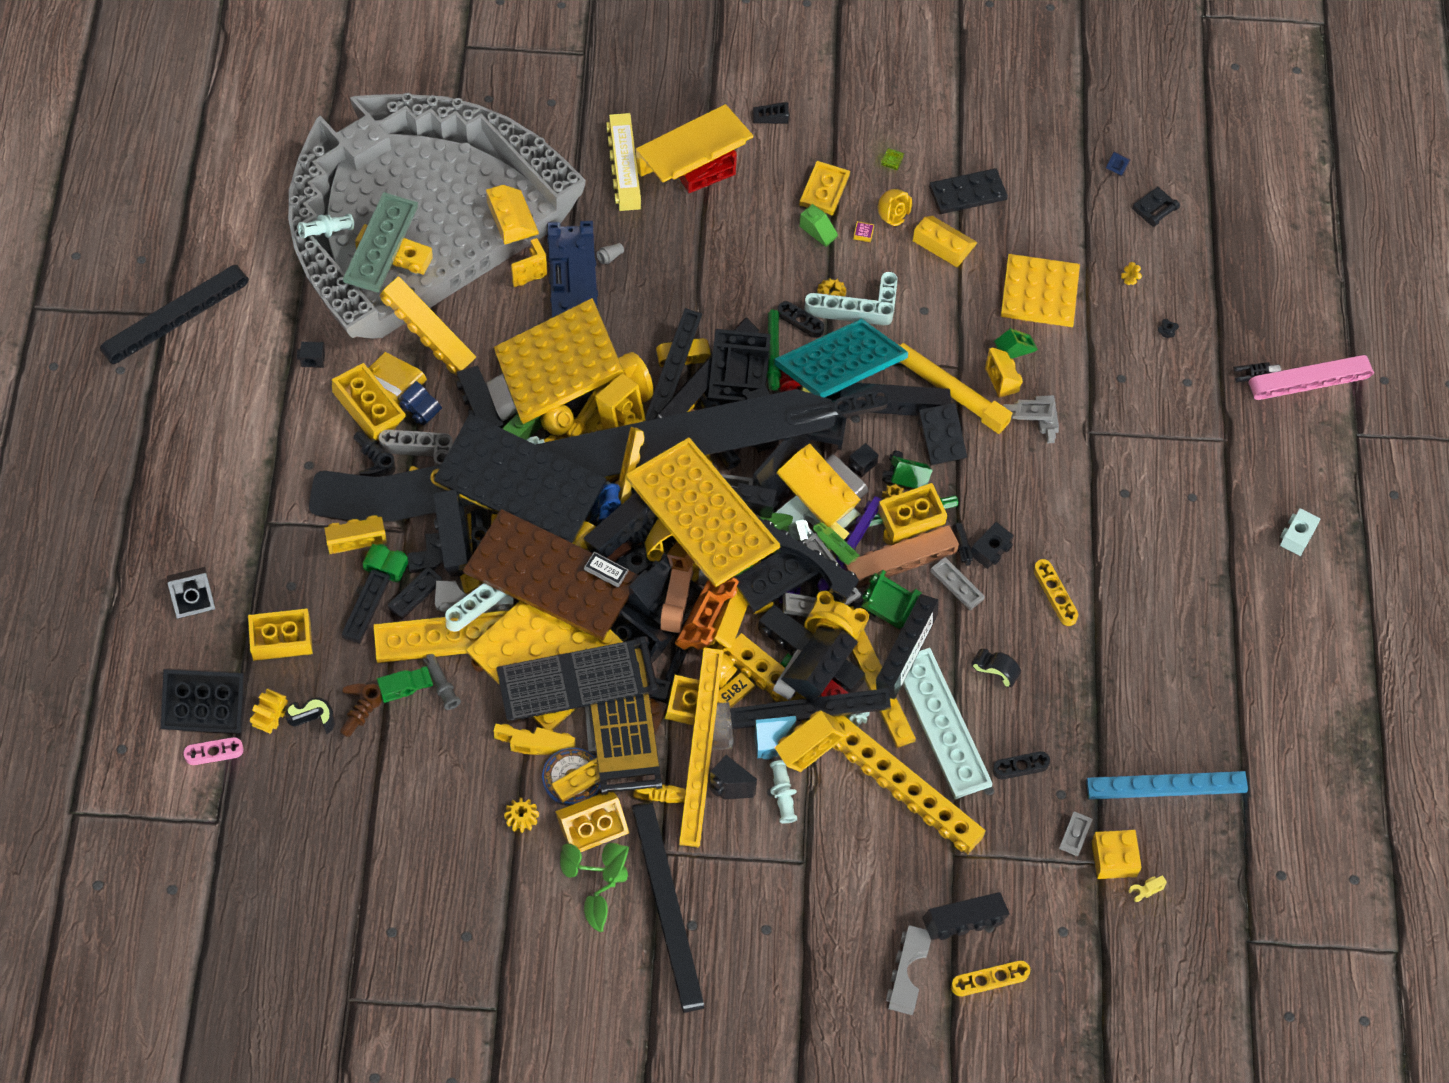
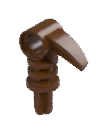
[340,684,382,737]

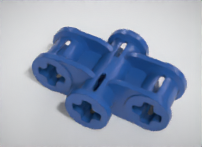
[589,484,621,525]

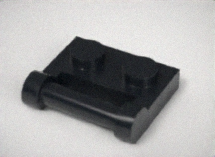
[1132,186,1180,227]

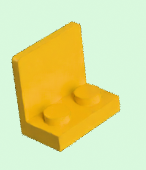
[511,238,547,287]

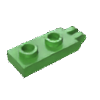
[813,522,860,565]

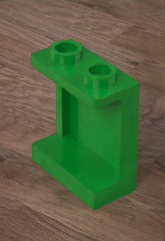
[861,569,922,630]

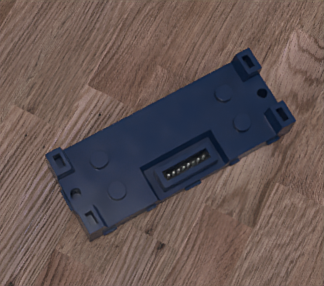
[547,221,598,318]

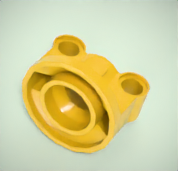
[608,352,653,402]
[804,591,869,640]

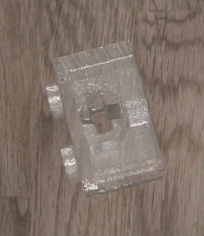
[712,702,733,750]

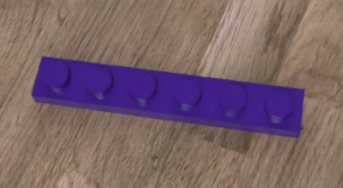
[817,496,882,593]

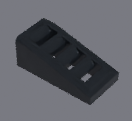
[753,102,789,124]

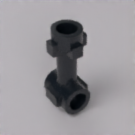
[882,450,904,485]

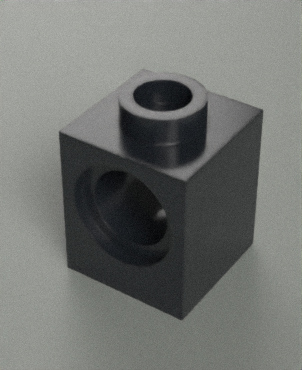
[297,341,326,368]
[848,443,879,477]

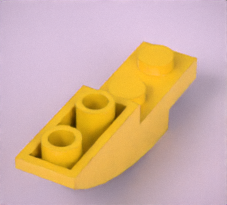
[493,723,575,755]

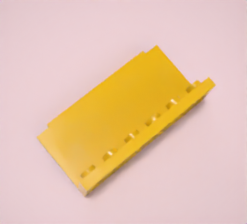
[636,104,753,182]

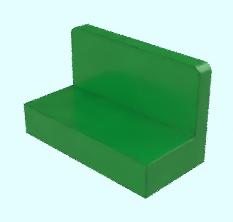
[891,456,932,489]

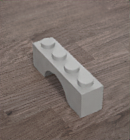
[435,581,515,613]
[886,925,931,1015]

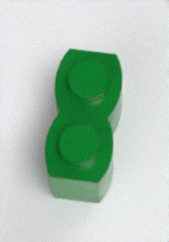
[363,544,408,582]

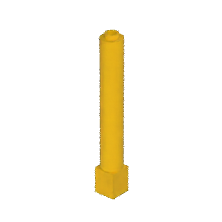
[898,343,1012,434]

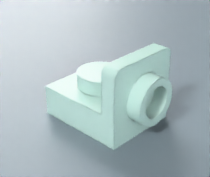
[788,520,811,541]

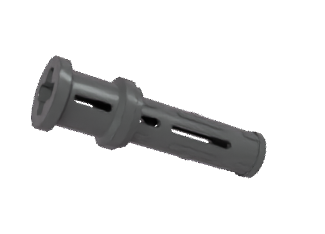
[423,654,461,710]

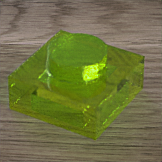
[881,148,904,171]

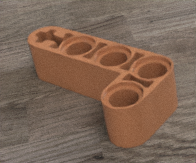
[661,566,693,633]

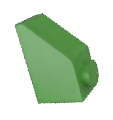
[799,204,838,247]

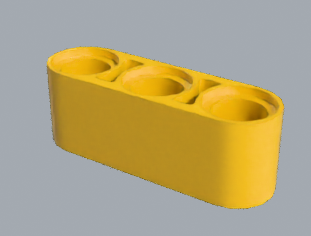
[656,338,711,367]

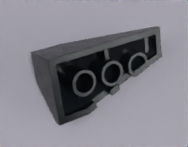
[629,542,677,618]

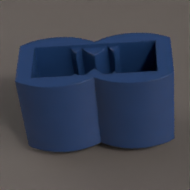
[398,381,442,425]

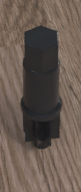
[952,523,973,566]

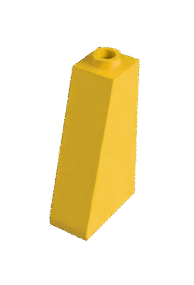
[701,587,748,653]

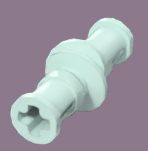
[297,214,354,238]
[770,760,797,824]

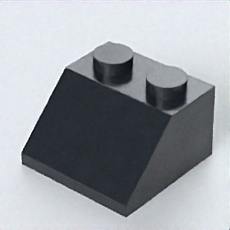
[167,567,215,619]
[709,755,757,800]

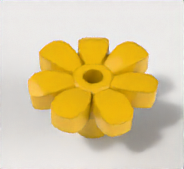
[1121,262,1141,285]

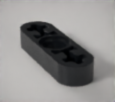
[778,301,824,338]
[993,751,1050,780]

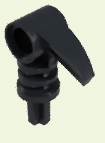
[353,431,396,477]

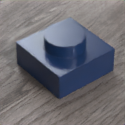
[1106,152,1131,176]

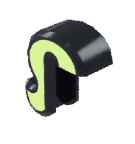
[971,648,1021,688]
[285,697,335,734]

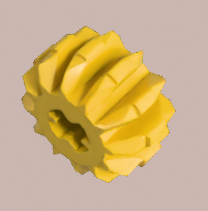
[504,797,539,833]

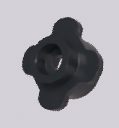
[1158,319,1179,338]

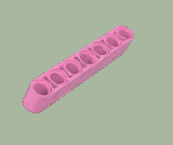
[1248,355,1374,400]

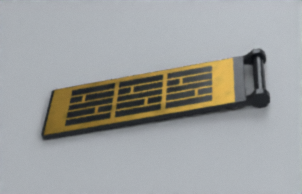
[590,647,662,795]

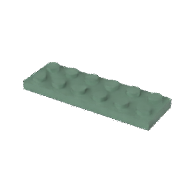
[343,192,418,293]

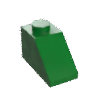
[994,328,1038,359]

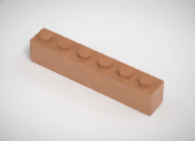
[843,525,959,588]

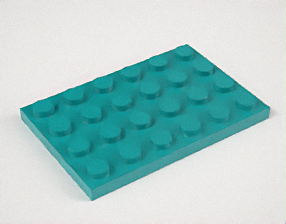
[774,319,908,397]

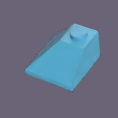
[754,716,796,759]

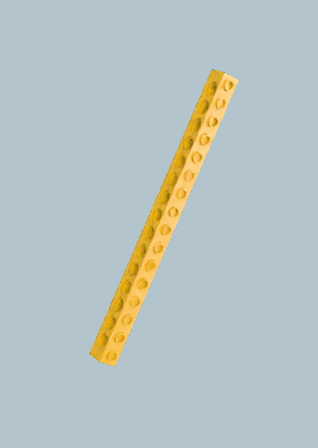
[726,633,985,854]

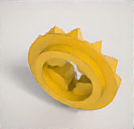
[817,278,846,297]

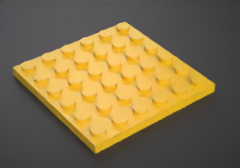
[493,298,625,424]
[466,601,623,730]

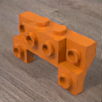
[675,577,739,650]

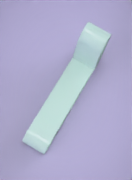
[804,272,898,325]
[445,583,508,632]

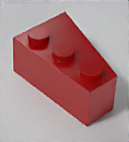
[679,149,737,194]

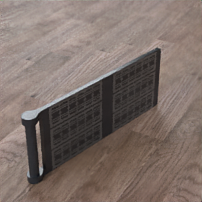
[497,636,660,721]

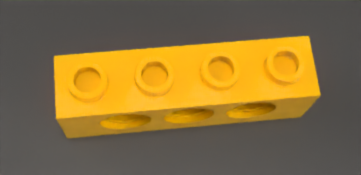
[355,224,433,275]

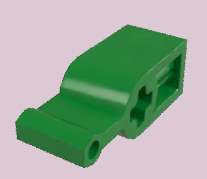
[377,666,433,703]

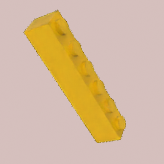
[379,276,476,376]

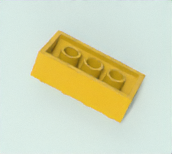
[332,363,406,442]
[777,443,861,527]

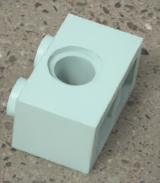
[1280,508,1320,556]

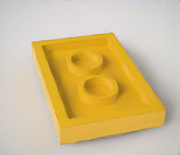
[799,161,850,215]

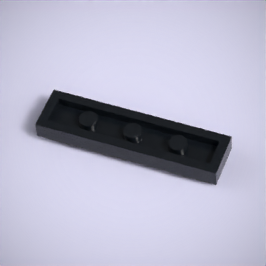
[341,569,391,644]

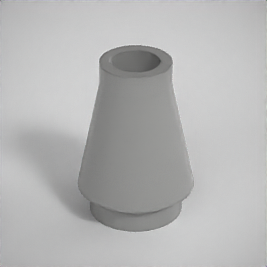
[596,243,624,264]

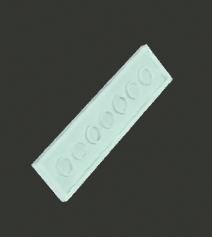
[903,648,993,799]

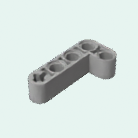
[379,430,453,466]

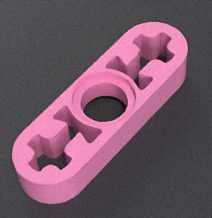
[184,738,244,765]

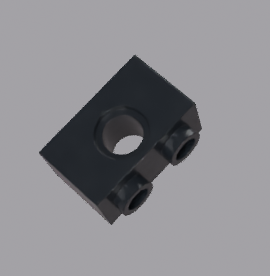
[971,522,1014,569]

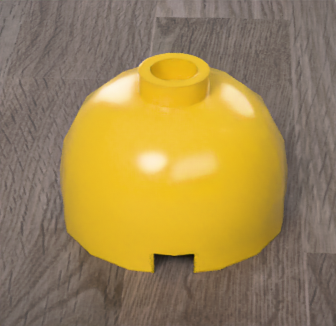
[877,189,912,226]

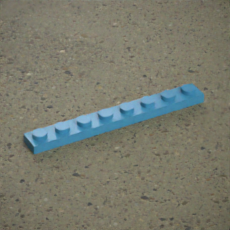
[1086,771,1248,799]

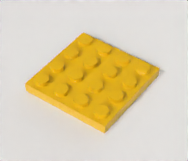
[1001,254,1080,327]

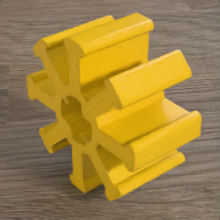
[250,689,288,734]

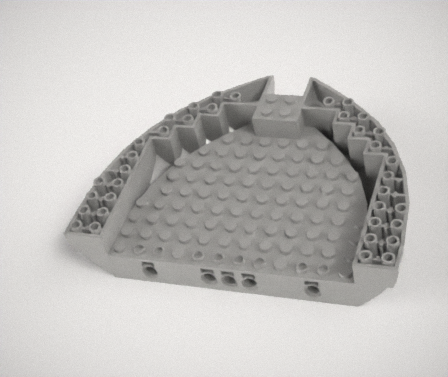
[288,93,585,338]

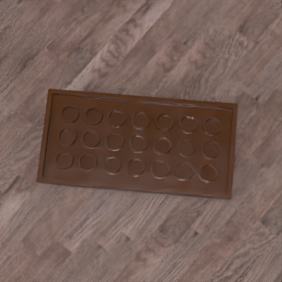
[464,509,639,641]

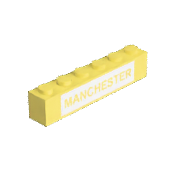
[606,113,641,211]

